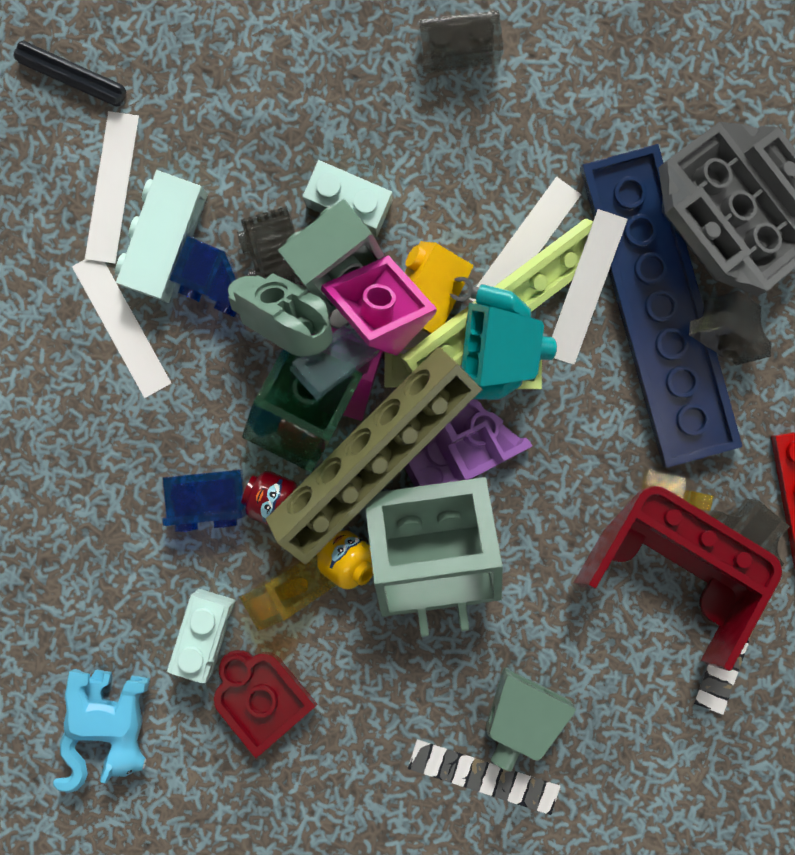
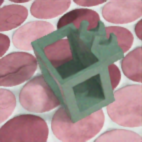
[365,477,503,637]

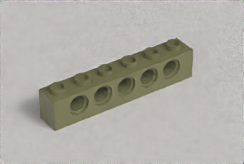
[266,346,482,565]

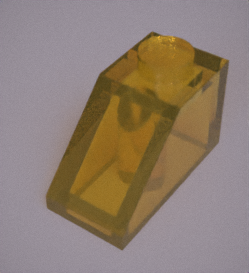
[239,554,336,631]

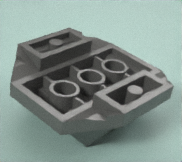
[659,122,795,296]

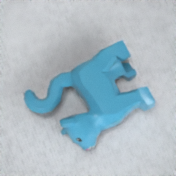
[53,669,150,793]

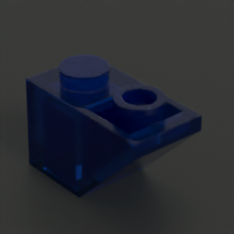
[169,236,239,317]

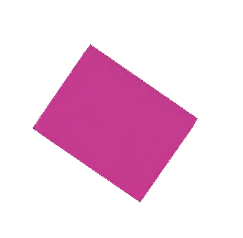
[321,255,437,356]

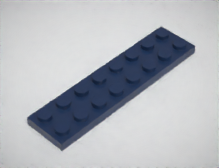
[580,144,743,468]

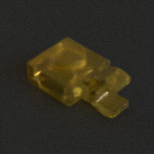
[641,469,714,511]

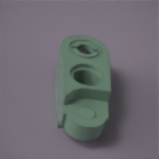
[228,274,333,356]

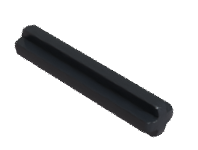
[14,41,126,107]

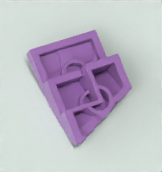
[404,399,532,487]

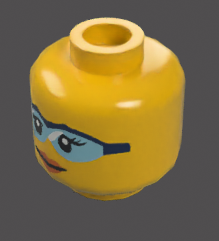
[317,530,373,590]

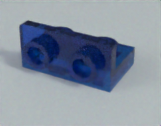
[162,469,247,532]

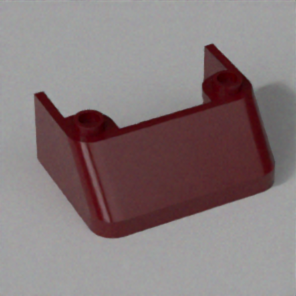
[573,486,782,671]

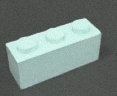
[115,170,208,303]

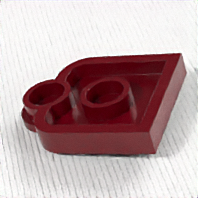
[214,650,318,759]

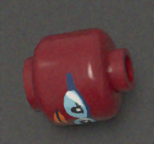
[241,471,298,526]

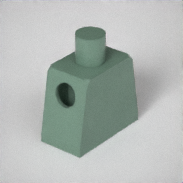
[486,667,576,772]

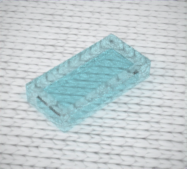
[290,322,380,400]

